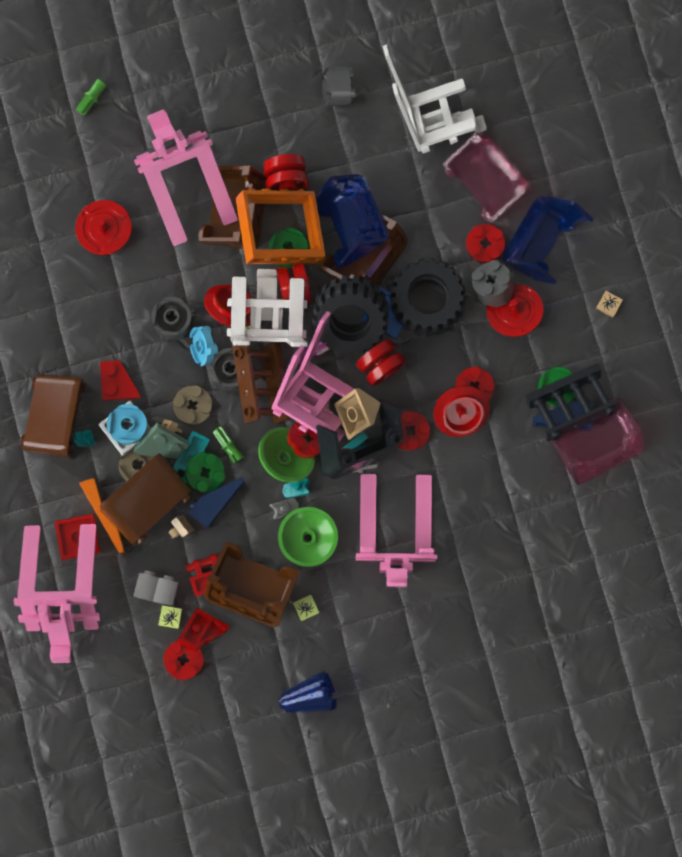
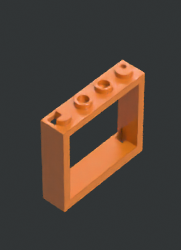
[236,188,326,264]

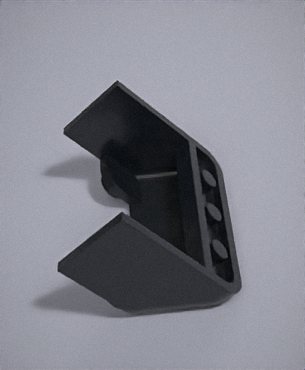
[316,399,404,479]

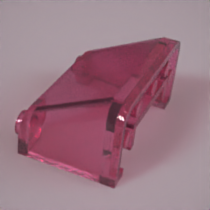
[442,133,533,223]
[551,397,644,485]

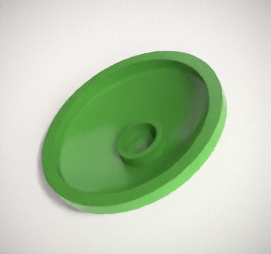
[258,427,315,483]
[278,507,338,567]

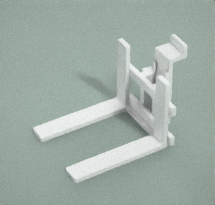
[383,45,487,153]
[227,269,308,347]

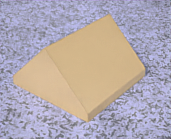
[334,388,381,440]

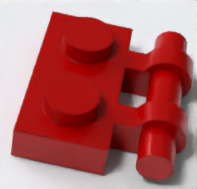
[186,554,220,597]

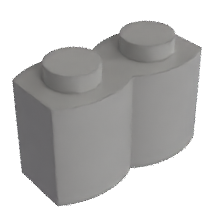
[133,571,179,607]

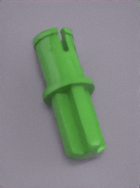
[76,79,107,115]
[213,426,244,464]

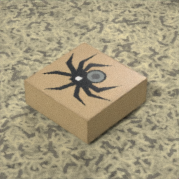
[596,291,623,318]

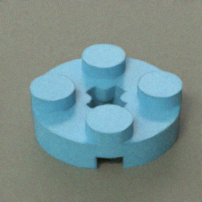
[190,326,218,366]
[107,404,147,445]

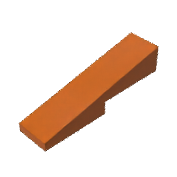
[79,478,126,555]

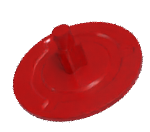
[75,200,132,255]
[204,284,254,327]
[486,284,543,337]
[433,386,490,437]

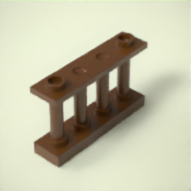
[232,342,292,424]

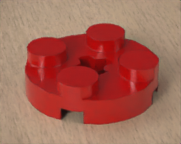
[466,224,505,264]
[455,366,495,401]
[398,411,430,451]
[287,421,320,459]
[163,641,204,680]

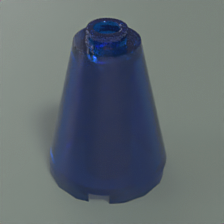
[279,670,337,713]

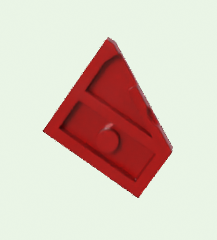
[100,360,141,401]
[177,608,230,652]

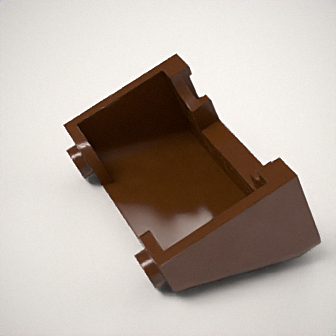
[198,166,267,249]
[317,204,408,286]
[20,374,86,460]
[100,453,192,546]
[204,542,300,627]

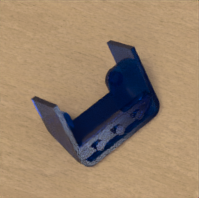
[502,196,593,285]

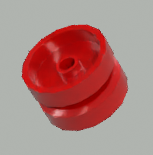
[263,154,309,191]
[276,262,312,310]
[356,339,407,387]

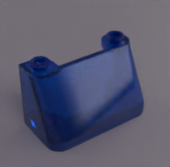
[315,174,388,268]

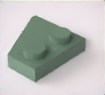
[134,423,189,459]

